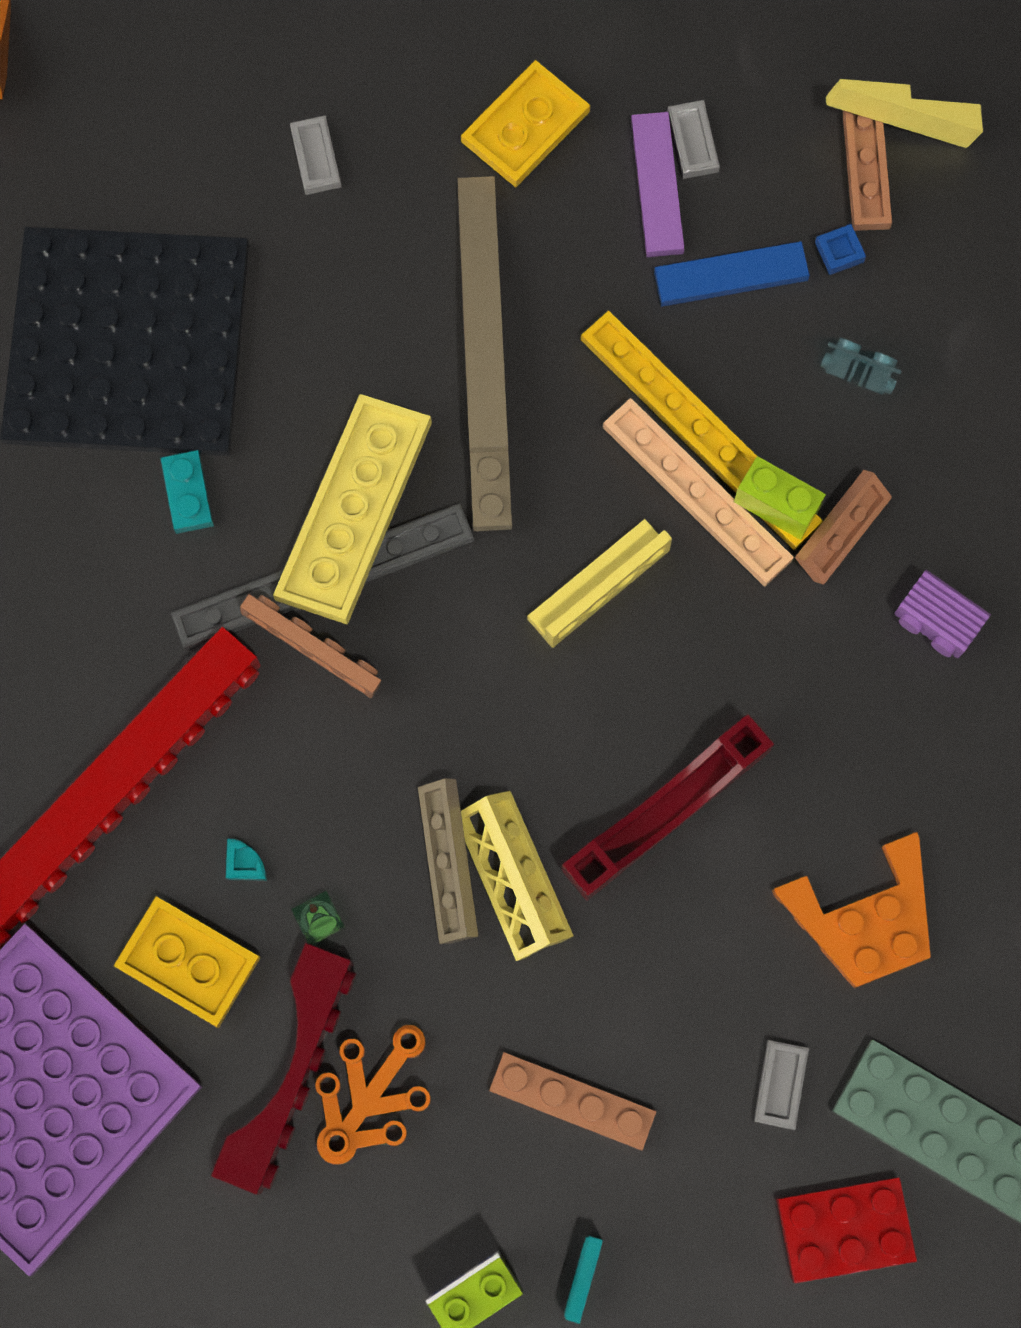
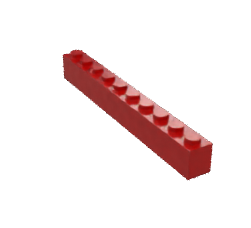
[0,626,261,949]

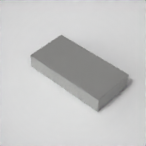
[667,100,720,179]
[290,115,342,195]
[754,1040,809,1130]

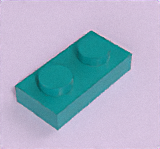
[161,450,214,534]

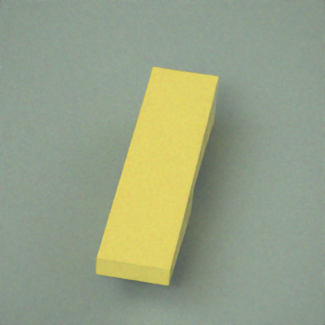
[826,79,983,148]

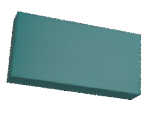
[564,1235,603,1324]

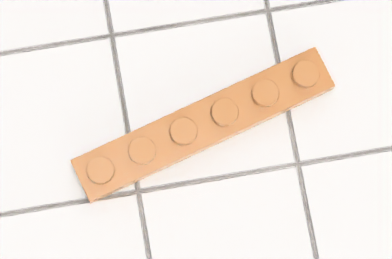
[603,398,794,587]

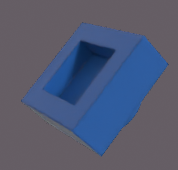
[815,224,866,275]

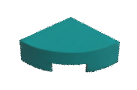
[226,839,267,881]

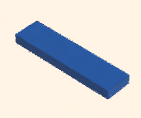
[654,241,810,307]

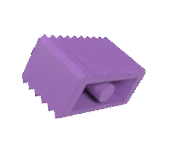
[894,570,991,659]

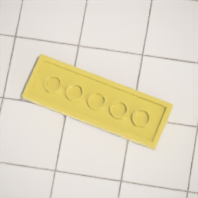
[273,394,432,625]

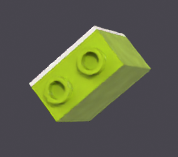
[426,1250,523,1328]

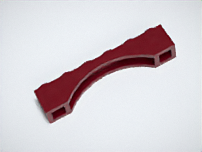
[562,714,774,902]
[211,943,357,1195]

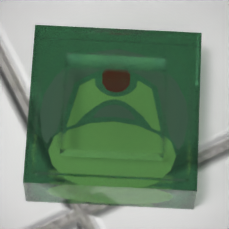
[291,891,346,945]

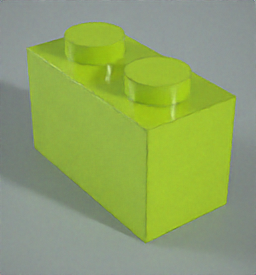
[734,456,826,540]

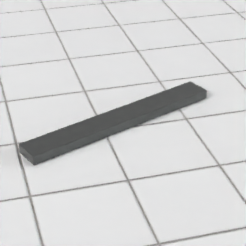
[171,503,474,651]

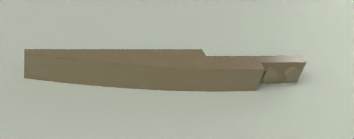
[458,176,512,531]

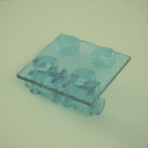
[820,337,902,395]

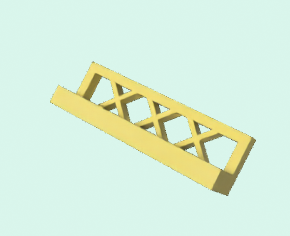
[527,519,672,648]
[461,791,574,961]

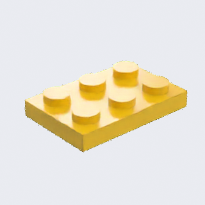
[461,60,590,188]
[114,896,260,1028]

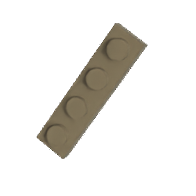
[418,778,478,944]

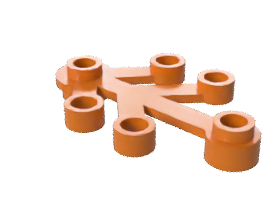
[315,1025,431,1165]

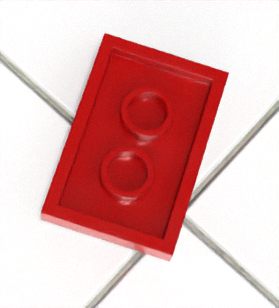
[777,1177,917,1284]

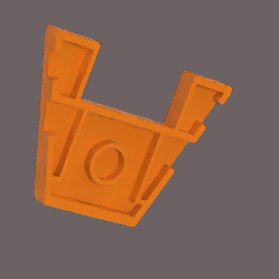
[772,832,931,989]

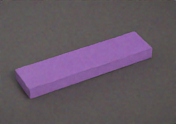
[631,112,684,257]

